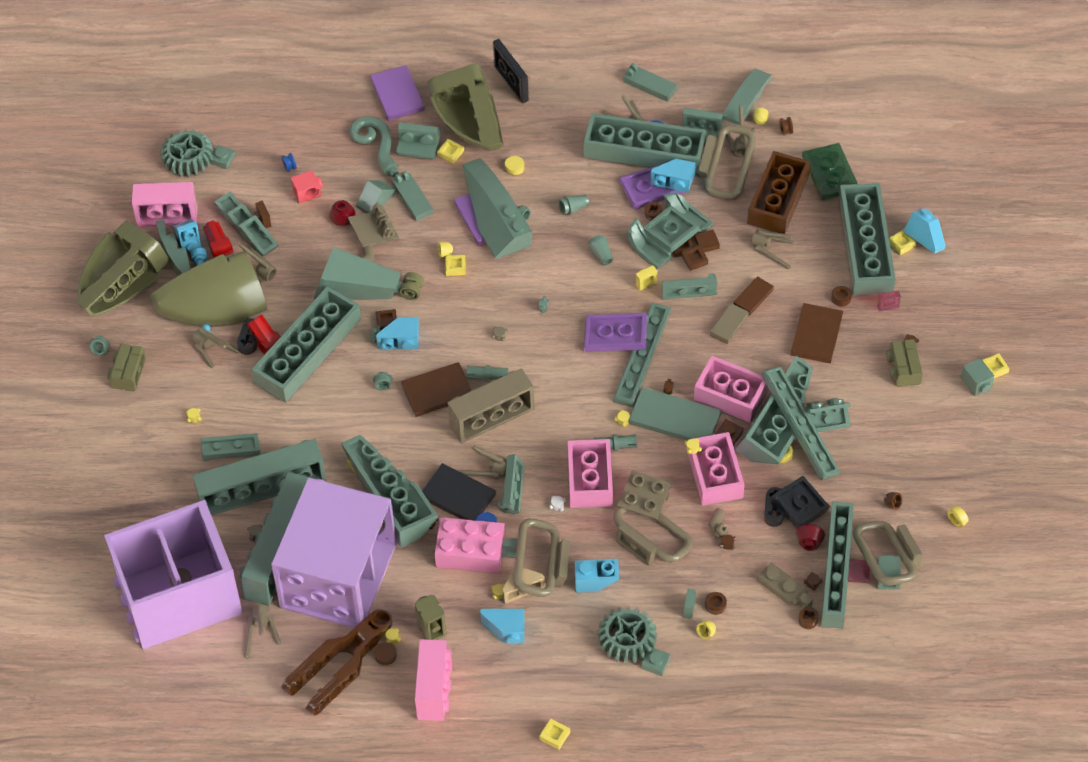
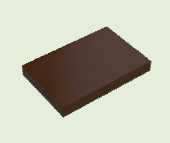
[791,303,843,364]
[401,362,471,417]

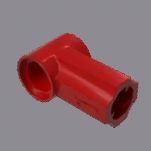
[203,220,234,258]
[247,314,281,355]

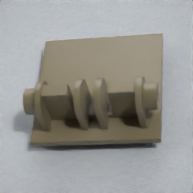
[348,203,399,247]
[617,470,672,520]

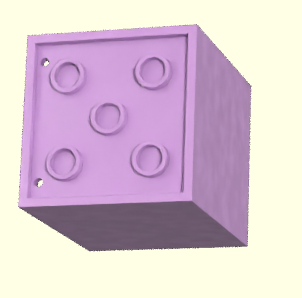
[271,478,397,628]
[104,500,243,649]

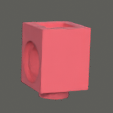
[291,170,323,204]

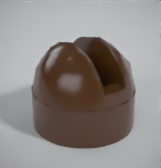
[884,492,902,510]

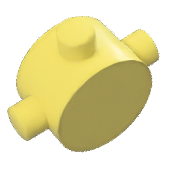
[186,408,202,423]
[614,410,630,427]
[684,438,702,454]
[490,583,505,600]
[384,628,401,644]

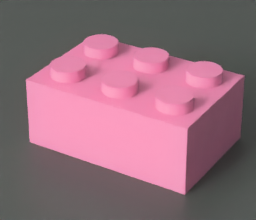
[132,182,198,227]
[694,356,768,423]
[687,432,744,506]
[568,439,613,508]
[435,518,505,573]
[415,639,452,721]

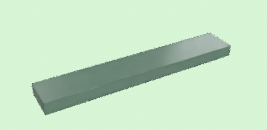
[613,303,671,408]
[761,366,840,481]

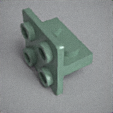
[682,108,724,141]
[396,122,441,160]
[804,398,851,432]

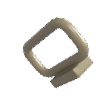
[699,124,756,200]
[613,507,693,566]
[513,518,571,597]
[853,520,922,586]

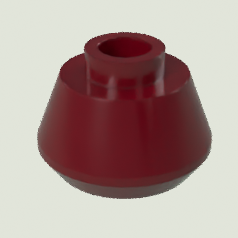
[329,200,356,226]
[796,523,825,551]

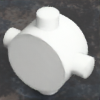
[549,496,566,512]

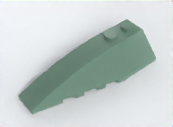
[463,158,532,259]
[735,355,813,464]
[341,435,438,547]

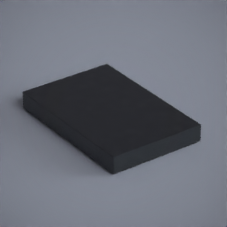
[493,39,529,103]
[422,463,496,521]

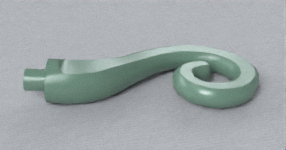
[350,116,399,177]

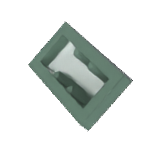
[356,180,397,213]

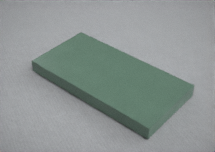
[629,387,721,441]

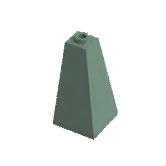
[314,247,402,300]

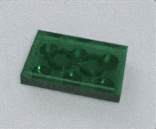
[802,143,858,200]

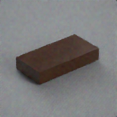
[733,276,774,316]

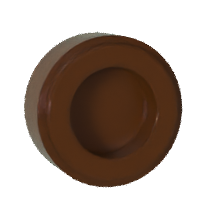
[831,286,852,306]
[705,592,727,615]
[374,642,397,665]

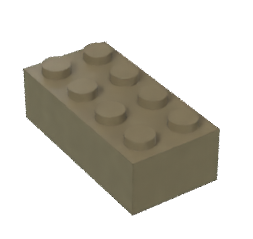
[448,368,535,444]

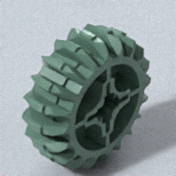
[161,129,214,177]
[597,606,657,664]

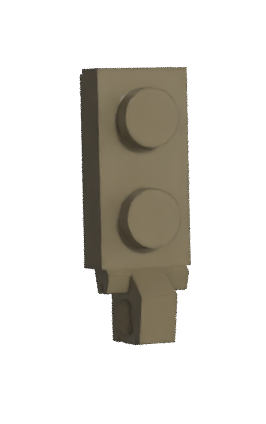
[757,562,813,608]

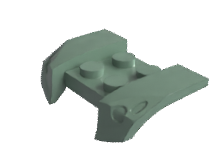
[628,192,714,270]

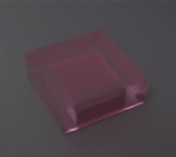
[877,291,901,312]
[848,559,870,583]

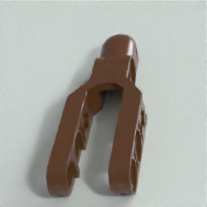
[281,609,393,716]

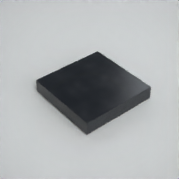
[771,476,830,529]

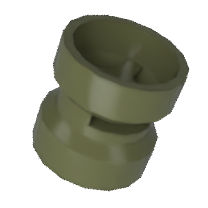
[400,272,424,300]

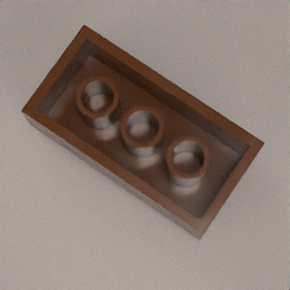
[747,151,811,234]

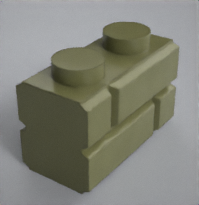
[886,339,923,387]
[107,344,146,392]
[415,594,447,640]

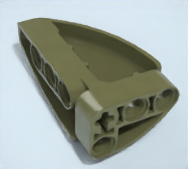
[428,64,504,151]
[77,220,170,316]
[151,251,267,327]

